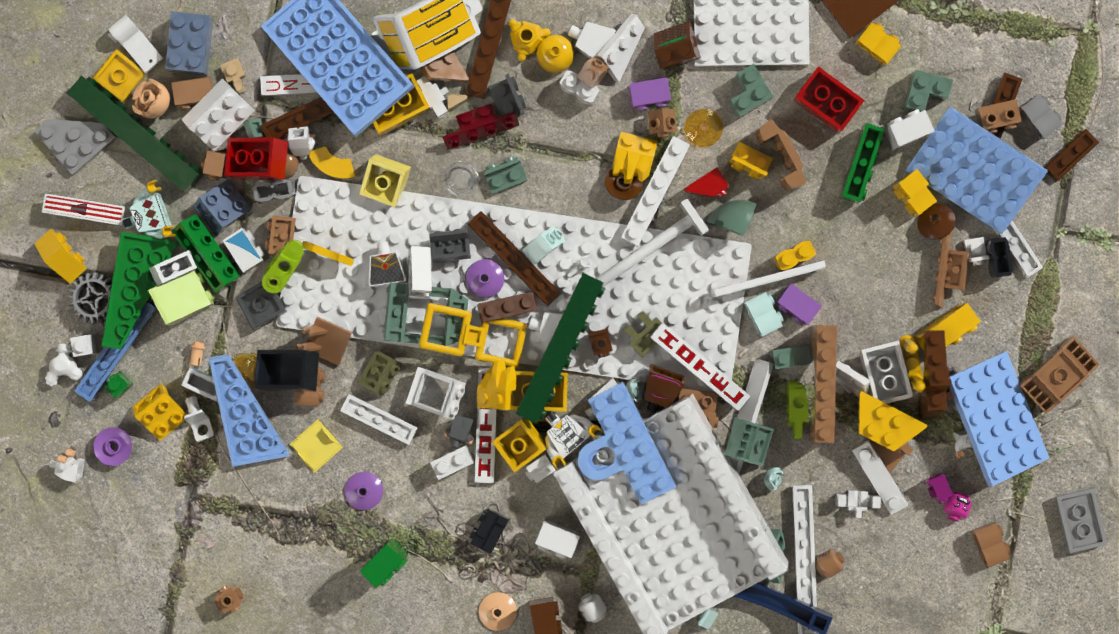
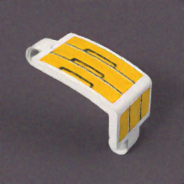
[371,0,483,70]

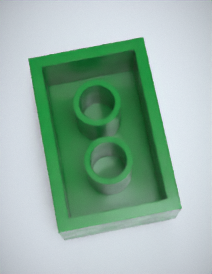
[359,538,408,588]

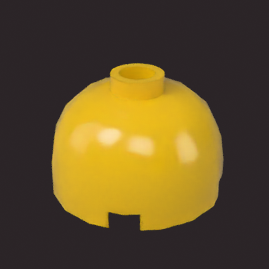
[536,35,574,74]

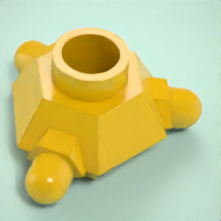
[508,19,551,61]

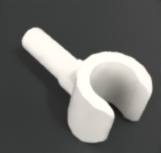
[567,256,592,278]

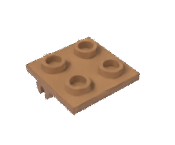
[296,317,352,366]

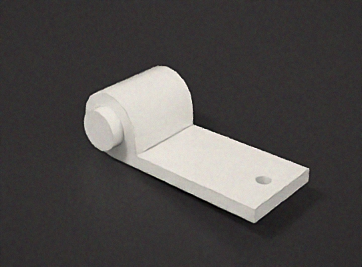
[108,14,164,74]

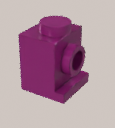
[923,473,953,504]

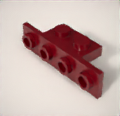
[442,103,519,150]

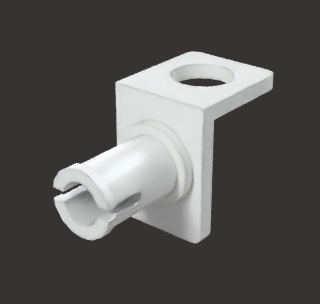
[184,396,214,442]

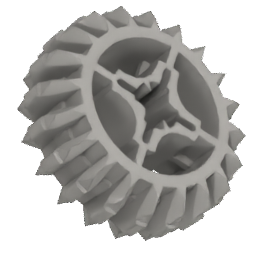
[68,272,112,324]

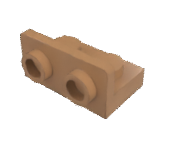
[265,215,296,255]

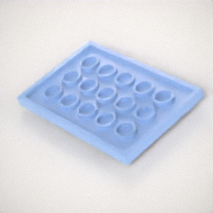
[905,106,1048,234]
[949,351,1049,487]

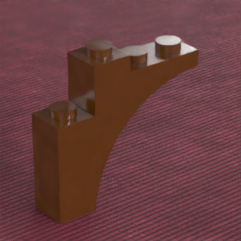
[918,330,950,420]

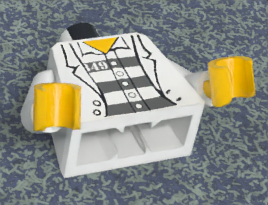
[545,411,603,470]

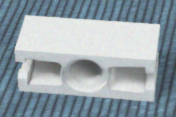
[408,246,432,299]

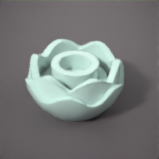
[626,379,644,402]
[764,467,783,491]

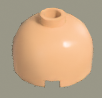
[132,79,170,119]

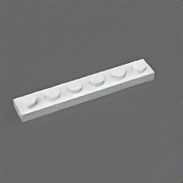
[621,136,690,247]

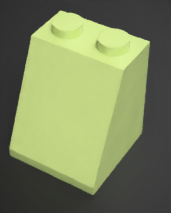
[148,270,215,325]

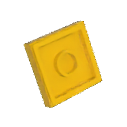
[92,49,147,103]

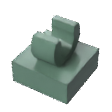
[241,118,265,138]

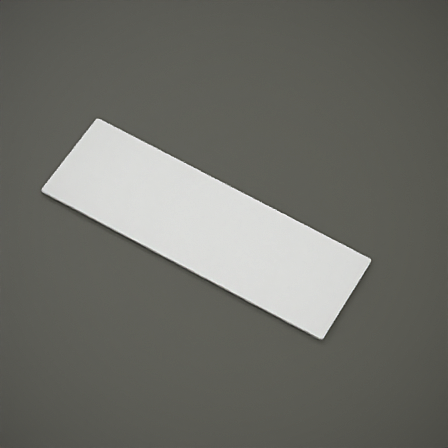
[276,176,752,393]

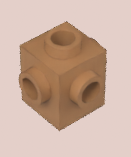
[648,109,677,138]
[214,585,244,614]

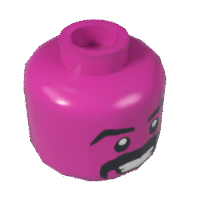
[944,492,972,522]

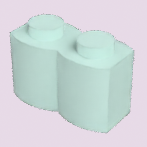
[743,292,784,337]

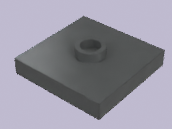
[235,280,287,331]

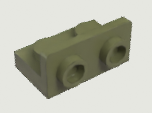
[358,349,401,396]

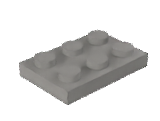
[1055,488,1108,553]

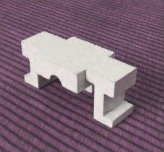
[417,76,449,119]
[835,490,881,518]

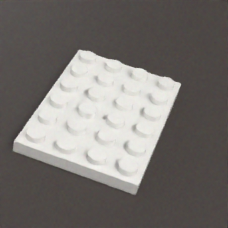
[693,0,810,67]

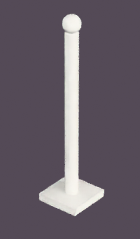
[557,199,709,314]

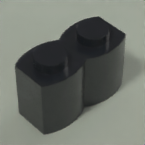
[985,237,1013,278]

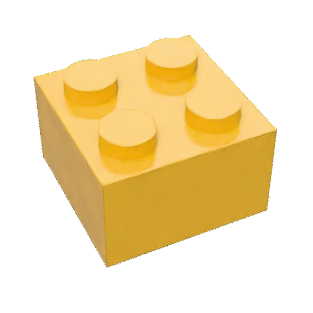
[492,418,547,473]

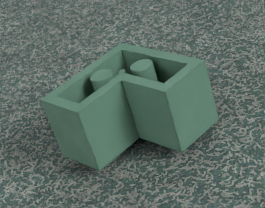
[728,64,773,119]
[902,70,953,112]

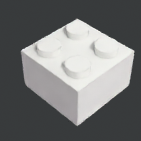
[884,109,934,151]
[535,519,580,559]

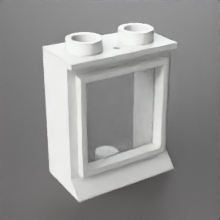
[406,367,466,419]

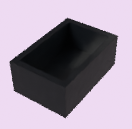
[254,350,319,392]

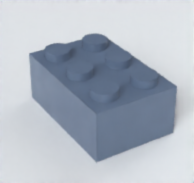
[165,11,214,76]

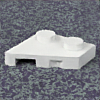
[836,361,870,404]

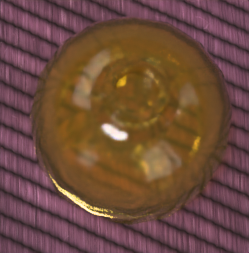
[232,353,257,389]

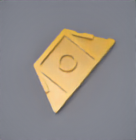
[858,391,928,451]

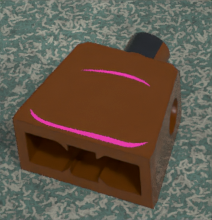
[644,364,685,413]

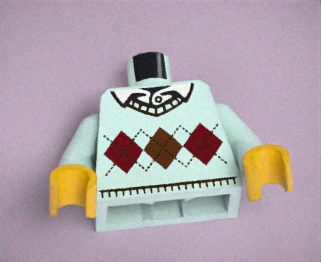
[123,180,176,239]

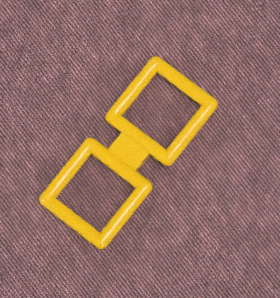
[419,303,527,368]

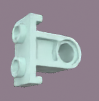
[522,226,565,265]

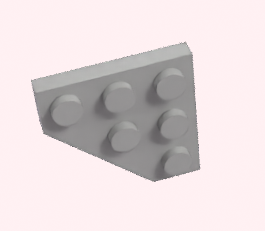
[34,119,117,175]

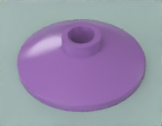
[466,259,504,298]
[93,427,132,466]
[345,472,383,510]

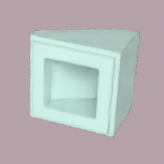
[697,608,718,629]

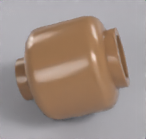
[815,549,845,578]

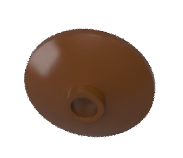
[605,169,643,200]
[917,204,956,240]

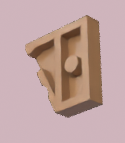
[420,51,469,83]

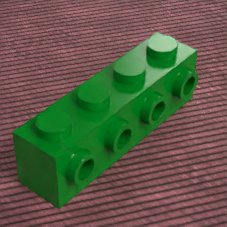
[839,123,885,204]
[171,214,241,293]

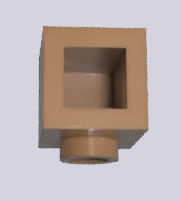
[577,56,609,88]
[201,151,226,181]

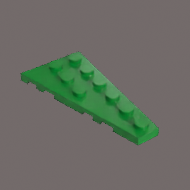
[101,232,179,349]

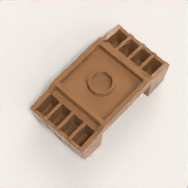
[755,118,807,191]
[1019,336,1100,414]

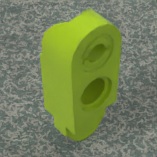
[262,240,304,293]
[786,381,808,439]

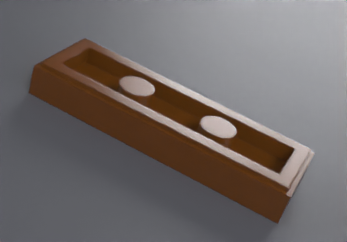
[1044,129,1099,182]

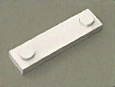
[340,394,418,445]
[852,440,908,515]

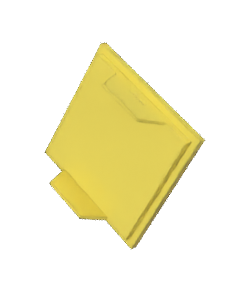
[289,419,343,473]

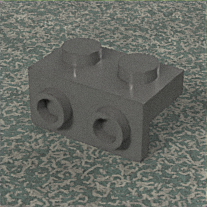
[429,229,471,263]

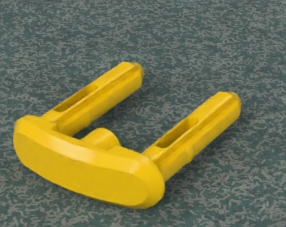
[899,335,926,392]

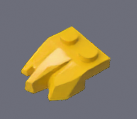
[612,132,658,184]
[477,359,516,410]

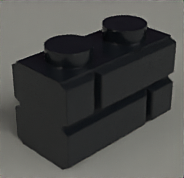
[469,508,509,554]

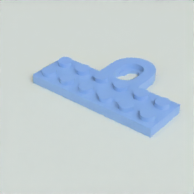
[578,382,677,504]

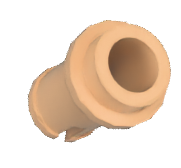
[189,341,206,366]

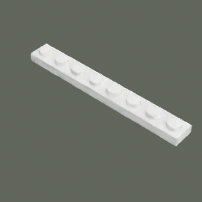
[792,485,818,634]

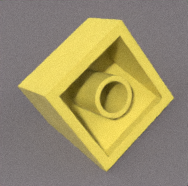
[359,154,411,207]

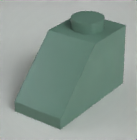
[770,344,811,369]

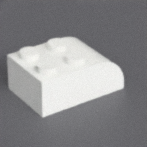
[860,340,913,404]

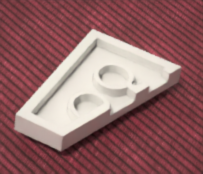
[597,14,645,82]

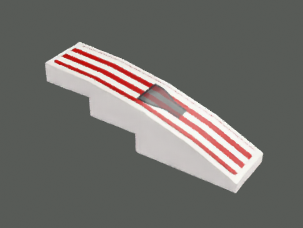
[42,194,125,226]

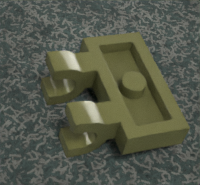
[623,311,662,357]

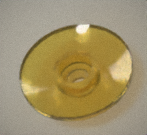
[685,109,723,147]

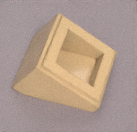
[448,94,468,111]

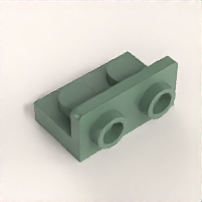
[483,156,528,195]

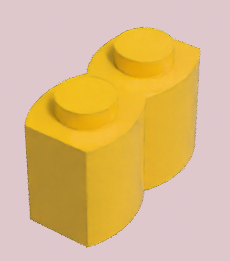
[855,22,901,66]
[773,241,816,271]

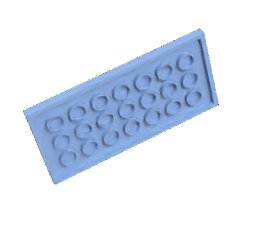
[261,0,415,137]

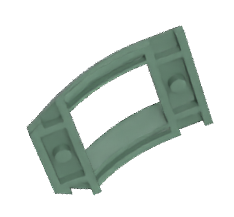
[382,282,468,346]

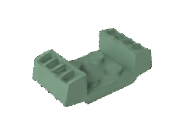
[723,417,775,466]

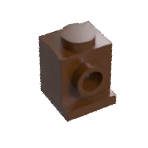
[588,328,613,358]

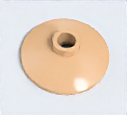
[479,592,517,631]

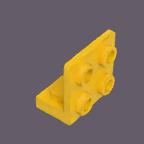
[728,142,773,181]
[132,383,188,441]

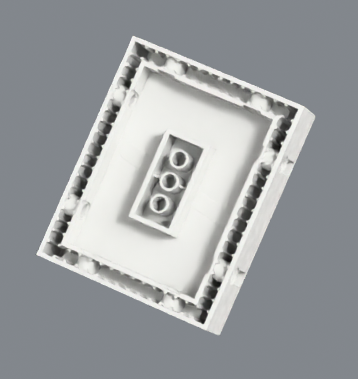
[553,393,789,634]

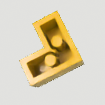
[892,169,937,216]
[34,229,87,284]

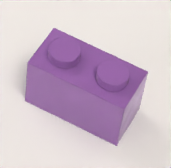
[629,77,671,111]
[775,284,822,326]

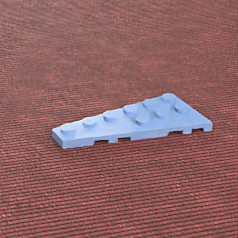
[209,354,290,467]

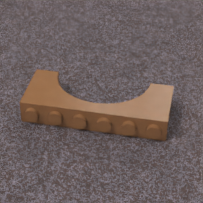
[809,325,837,443]

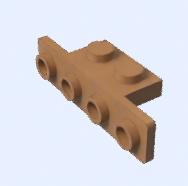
[933,232,969,307]

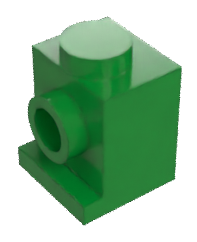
[104,371,134,398]

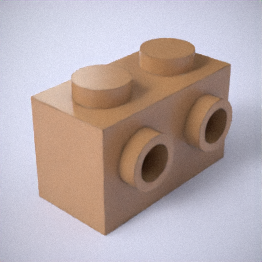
[975,99,1022,133]

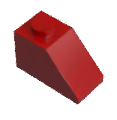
[684,167,729,198]

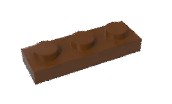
[477,292,538,323]

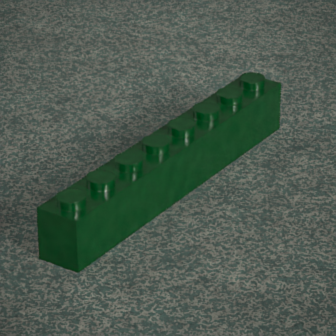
[67,75,202,193]
[516,273,605,424]

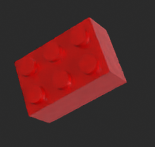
[793,66,865,134]
[224,138,288,180]

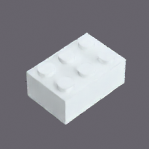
[182,79,255,151]

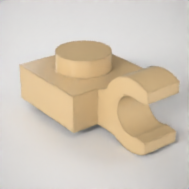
[220,58,246,94]

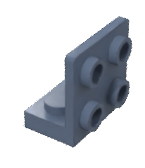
[193,179,251,236]

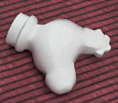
[45,344,83,387]

